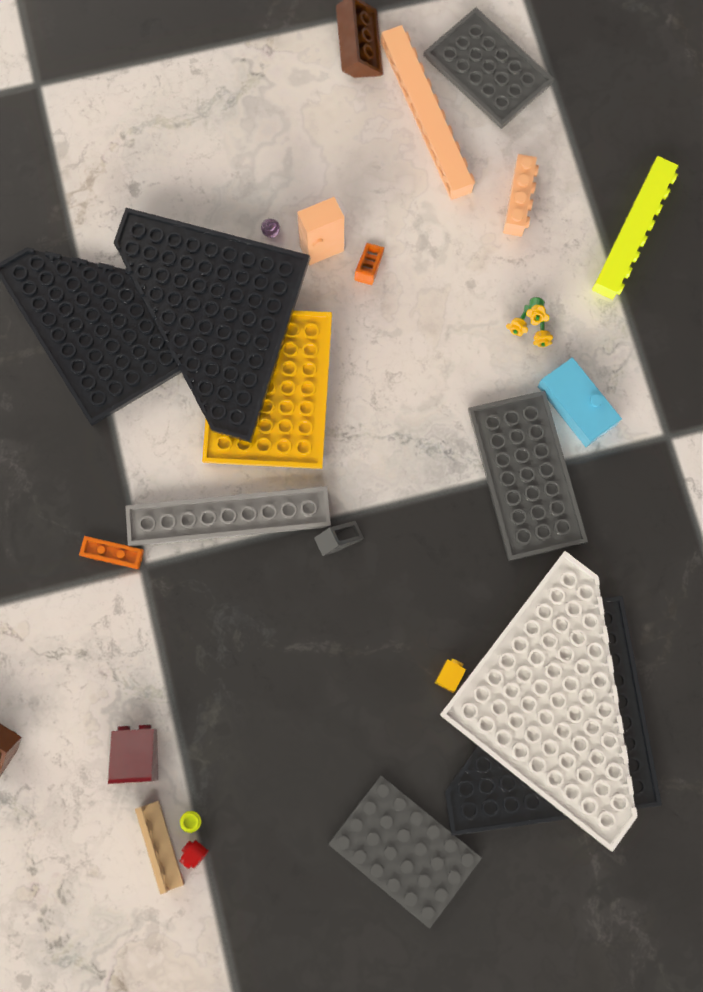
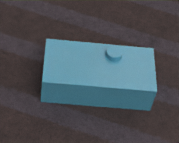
[537,357,622,447]

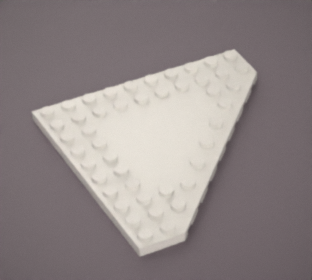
[440,551,638,852]

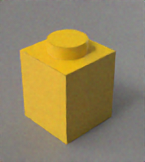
[434,659,466,693]

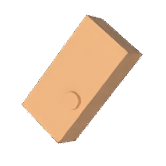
[297,197,344,266]

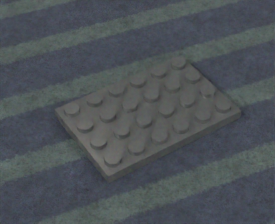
[423,7,554,129]
[328,776,482,929]

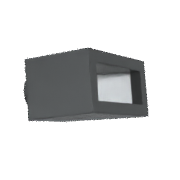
[314,521,364,556]

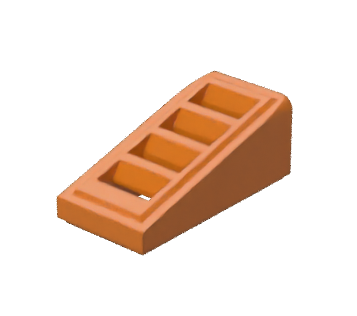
[355,243,385,285]

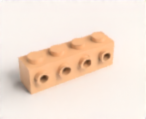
[503,154,539,236]

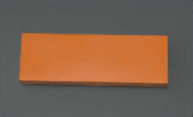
[79,536,144,570]

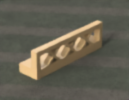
[135,801,184,895]

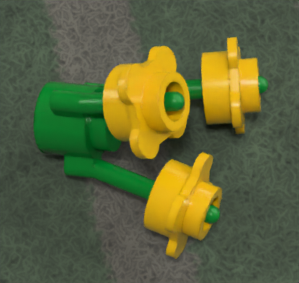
[506,297,553,347]

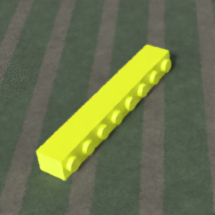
[592,156,678,300]

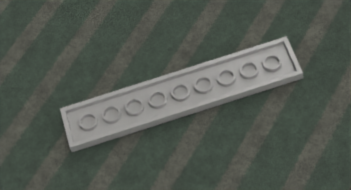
[125,486,331,547]

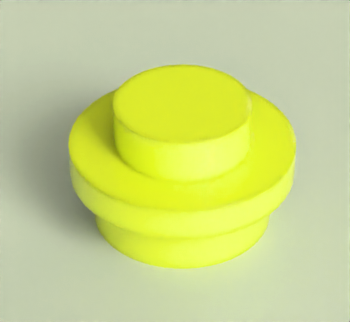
[180,811,201,833]

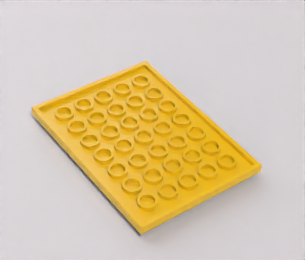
[202,311,332,469]

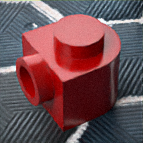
[179,840,209,869]

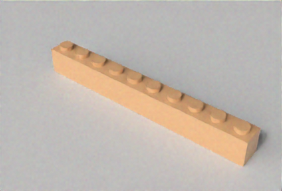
[381,25,475,200]

